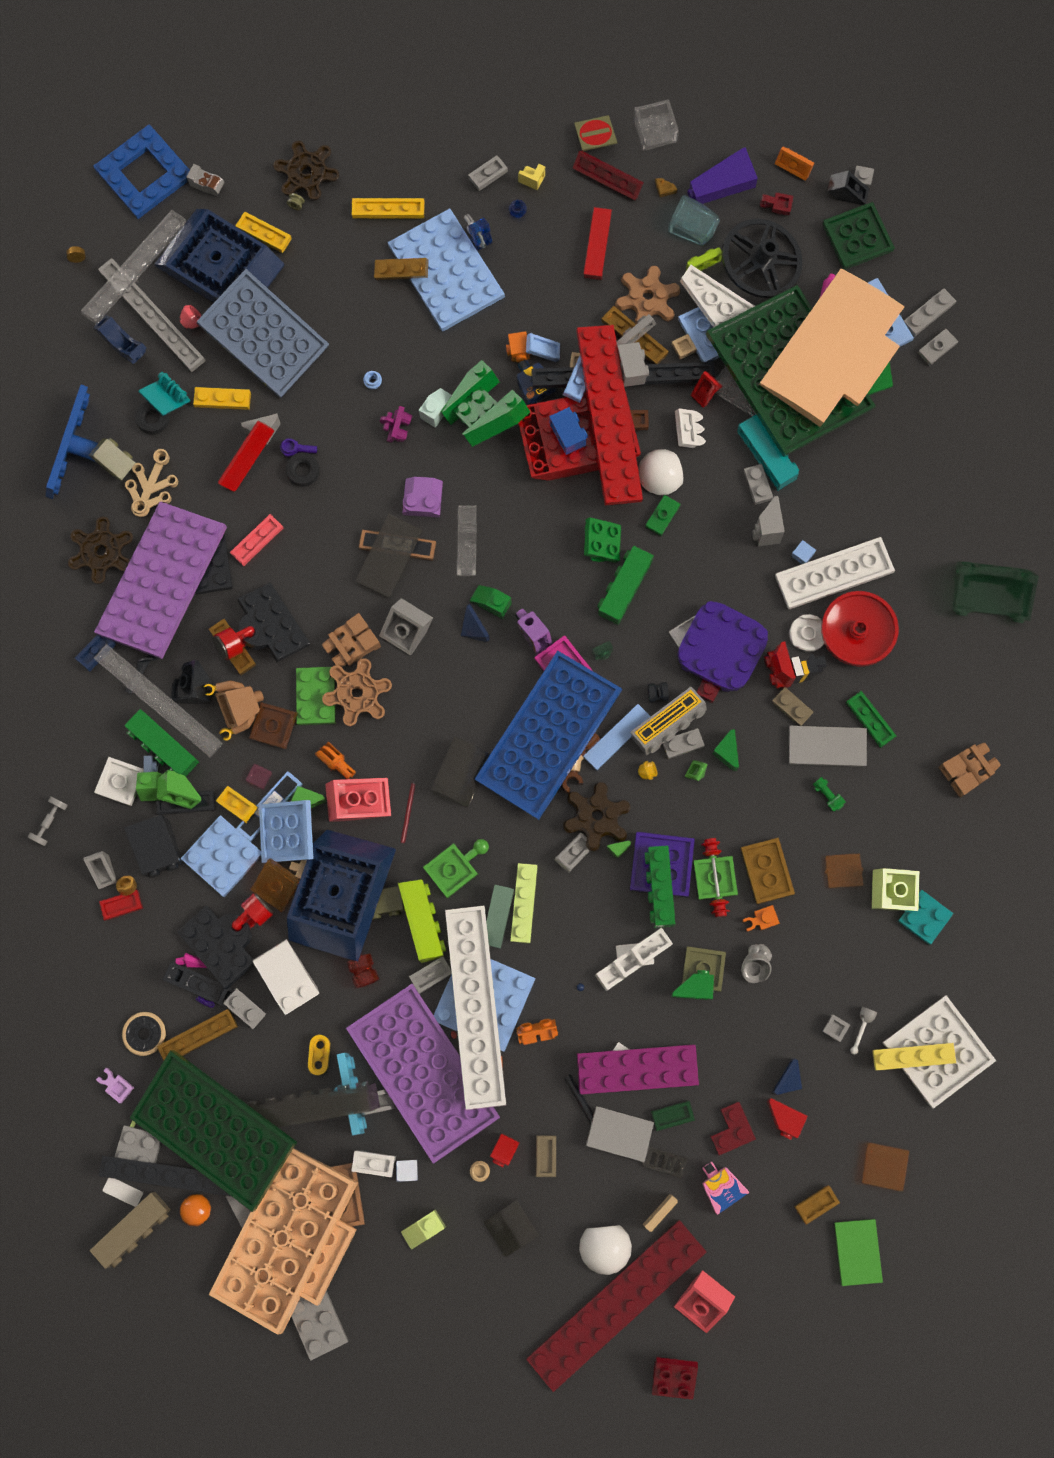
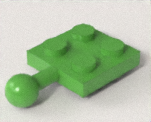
[423,839,489,899]

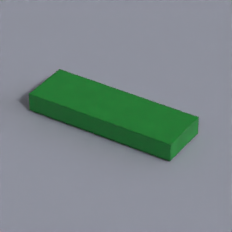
[845,691,896,748]

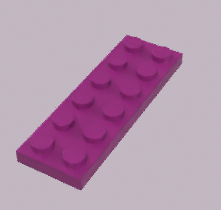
[577,1044,699,1095]

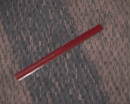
[401,783,415,843]

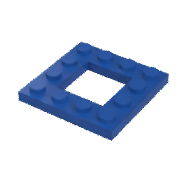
[93,124,190,219]

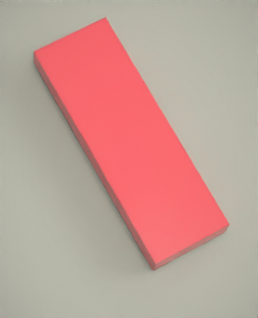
[230,514,284,567]

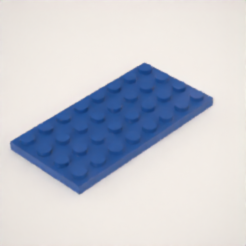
[475,650,622,820]

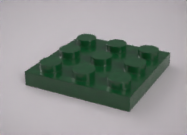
[822,202,895,270]

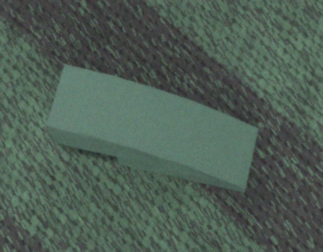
[486,885,514,949]

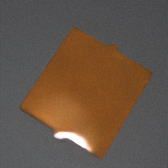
[825,853,864,888]

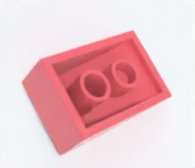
[325,778,391,822]

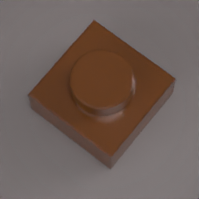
[630,410,649,430]

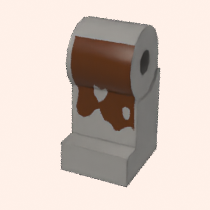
[187,164,224,196]

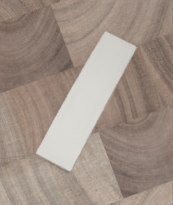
[595,928,673,991]

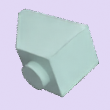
[419,388,452,428]

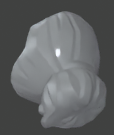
[741,944,772,983]

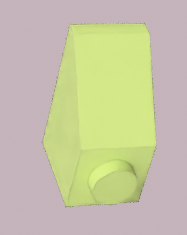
[401,1209,446,1249]

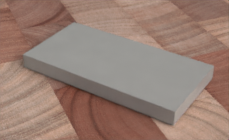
[789,726,867,767]

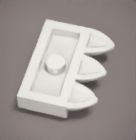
[675,409,706,448]

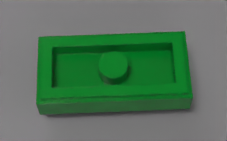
[645,495,681,536]

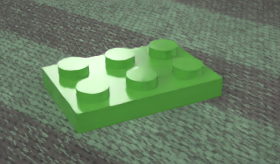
[296,667,336,725]

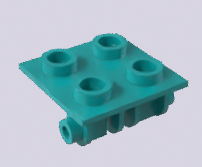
[138,372,191,416]

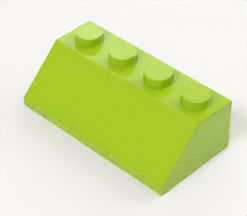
[398,880,446,963]

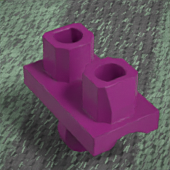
[380,406,412,443]

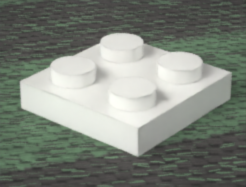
[94,757,144,806]

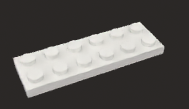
[775,537,895,610]

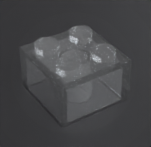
[633,99,679,151]

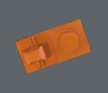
[775,147,814,181]

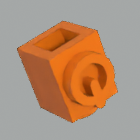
[506,331,530,363]

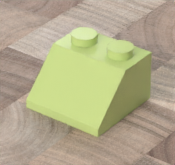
[872,868,919,911]

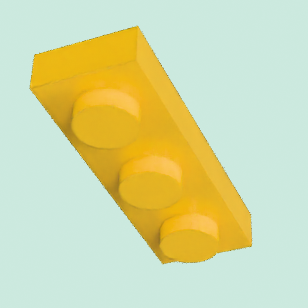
[235,212,292,253]
[193,387,251,410]

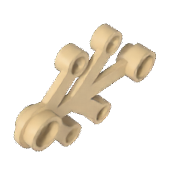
[125,449,179,517]

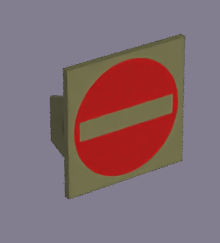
[574,115,617,151]

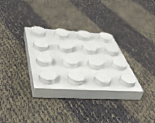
[882,996,996,1109]

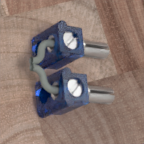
[464,214,493,251]

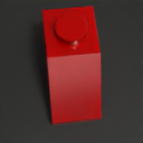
[767,1098,808,1140]

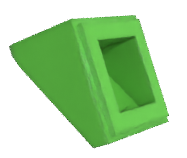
[607,841,631,858]

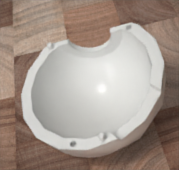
[638,449,683,495]
[579,1225,632,1275]

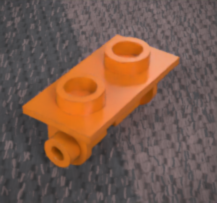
[516,1019,558,1045]

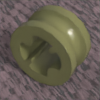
[286,193,305,210]

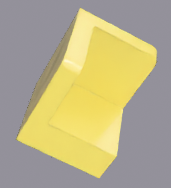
[518,164,545,191]

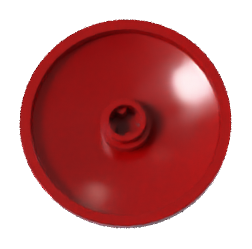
[821,591,899,667]

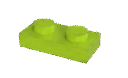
[686,247,722,271]

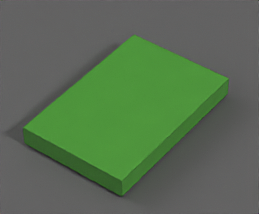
[834,1219,883,1286]

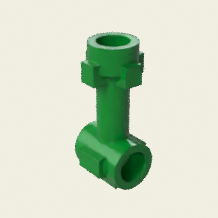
[813,777,846,812]

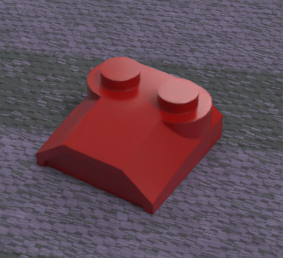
[764,642,796,688]

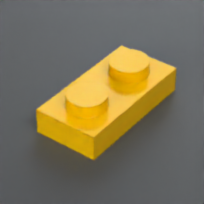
[216,786,258,823]

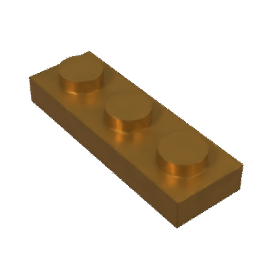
[374,258,429,280]
[209,619,256,675]

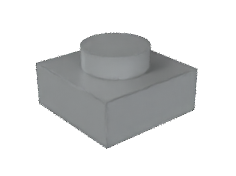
[854,166,874,188]
[822,1015,850,1042]

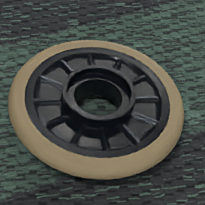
[122,1012,166,1056]

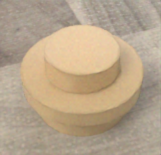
[470,1161,490,1182]

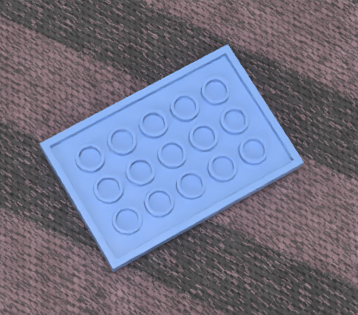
[388,209,505,332]

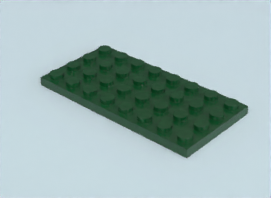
[130,1050,297,1212]

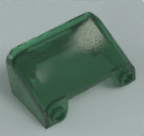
[953,561,1039,623]

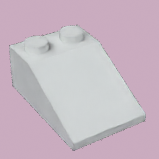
[253,939,319,1015]

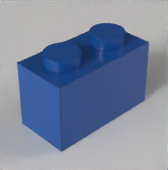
[549,407,588,455]

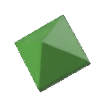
[685,760,707,781]

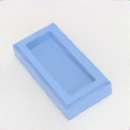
[526,333,560,362]

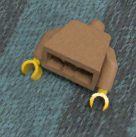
[204,680,264,741]

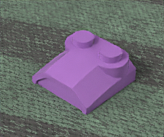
[402,477,443,517]

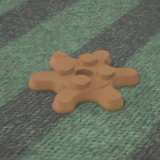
[615,266,681,325]
[322,658,392,726]

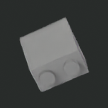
[752,496,785,547]
[379,598,433,656]

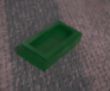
[651,1101,695,1131]

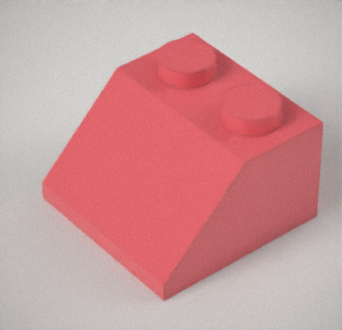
[674,1270,735,1333]

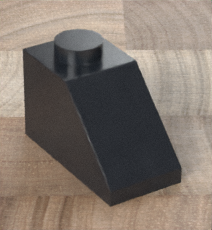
[828,170,869,205]

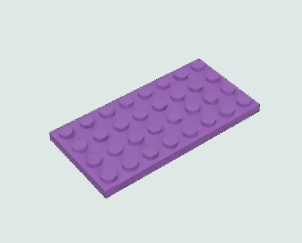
[94,502,227,659]
[346,984,500,1164]

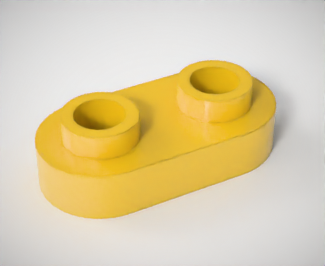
[308,1035,330,1075]

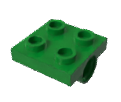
[584,517,621,563]

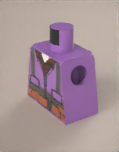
[515,609,552,655]

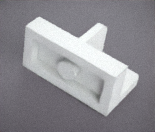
[351,1150,396,1177]

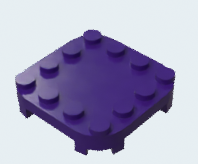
[677,601,768,692]

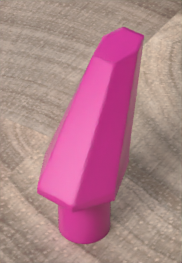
[820,273,835,297]
[176,953,207,968]

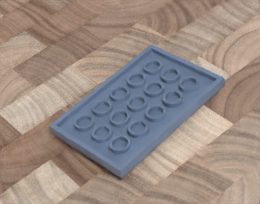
[197,269,329,399]

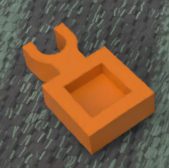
[742,905,780,932]

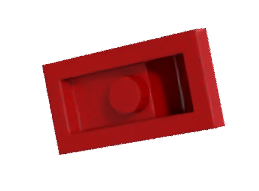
[691,371,723,408]

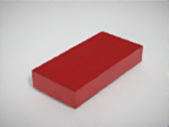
[99,890,143,921]

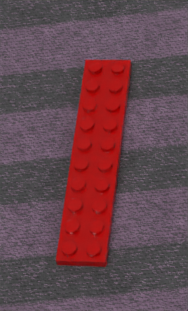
[576,325,643,505]

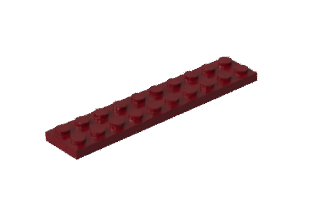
[526,1220,706,1392]

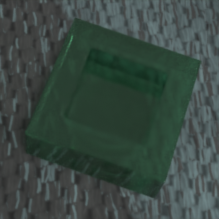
[592,641,613,660]

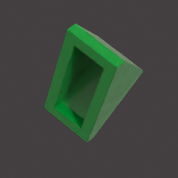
[712,729,739,771]

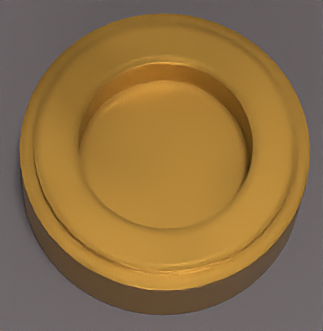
[66,246,85,263]
[116,876,137,896]

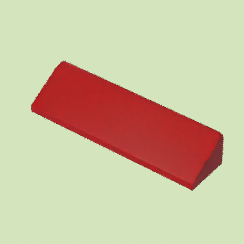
[218,421,274,491]

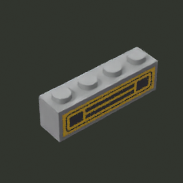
[631,687,707,756]

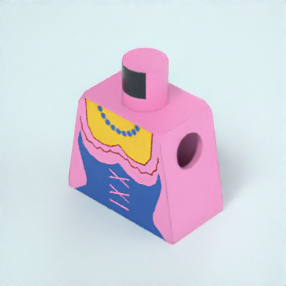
[702,1162,749,1215]

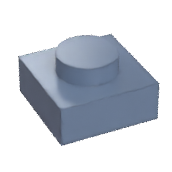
[144,756,159,772]

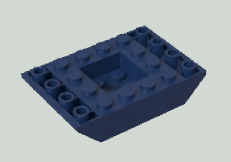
[154,209,285,303]
[287,830,396,962]

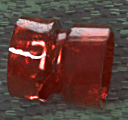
[347,953,380,988]

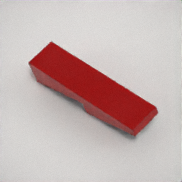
[584,207,612,280]

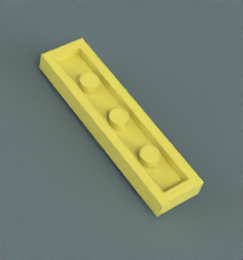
[872,1043,956,1071]

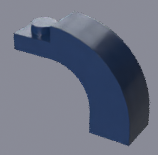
[93,315,146,364]

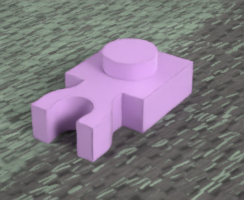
[96,1068,134,1104]

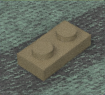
[772,687,814,726]

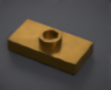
[794,1185,840,1225]

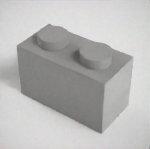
[617,342,649,387]

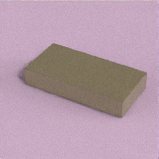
[536,1135,556,1177]

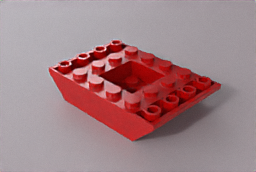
[519,387,641,481]

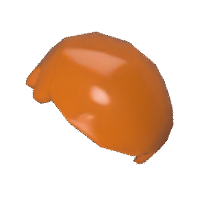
[180,1194,211,1226]

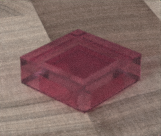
[246,764,272,790]

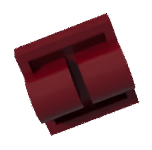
[652,1357,698,1400]

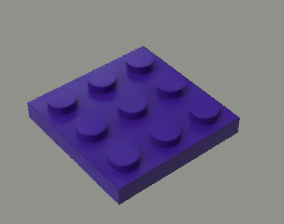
[630,832,695,897]

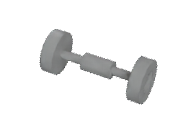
[28,796,68,846]

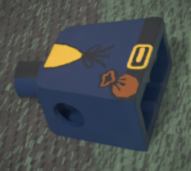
[516,360,558,405]

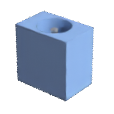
[791,540,816,564]

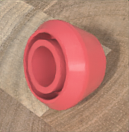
[180,305,202,329]

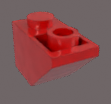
[490,1134,520,1167]

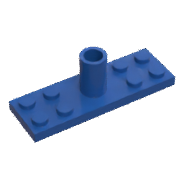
[45,385,98,499]

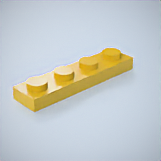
[352,198,425,218]

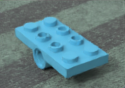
[332,1053,367,1135]

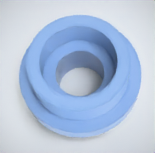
[363,371,382,389]

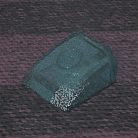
[668,195,720,245]

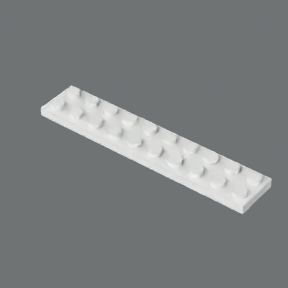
[445,906,506,1110]

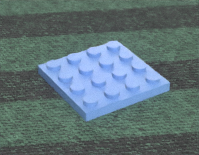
[433,959,536,1052]

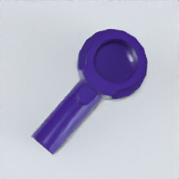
[280,439,317,457]

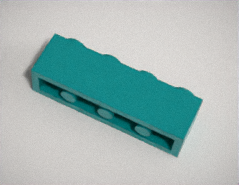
[737,415,799,491]

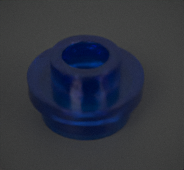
[509,200,527,218]

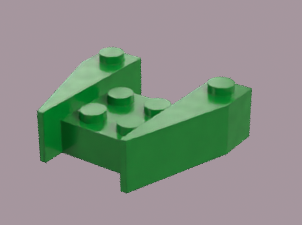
[441,360,530,447]

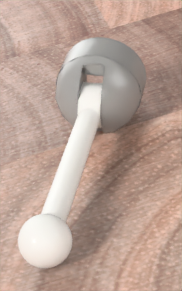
[850,1007,877,1055]

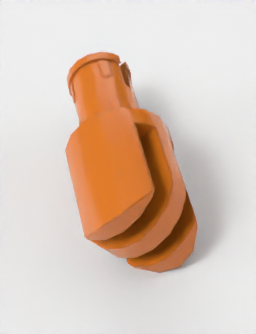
[315,741,356,779]

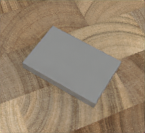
[586,1106,654,1162]

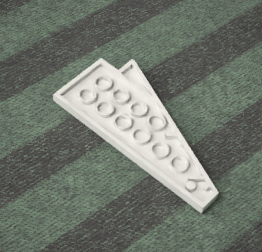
[680,265,755,327]

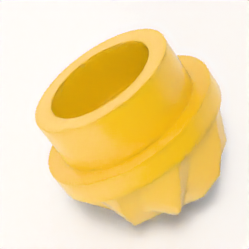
[638,761,657,780]

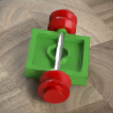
[693,838,738,917]

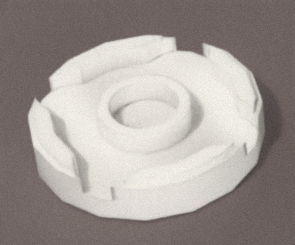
[789,614,824,652]

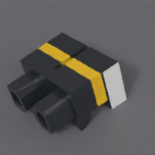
[790,653,827,685]

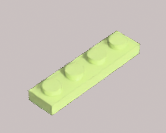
[511,863,537,943]

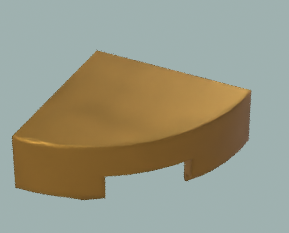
[655,178,677,197]

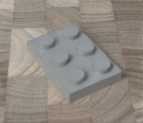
[291,1290,349,1361]

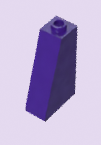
[687,147,758,206]

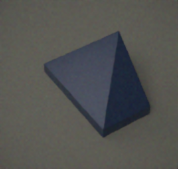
[461,604,490,642]
[772,1058,802,1095]

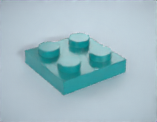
[898,890,954,945]

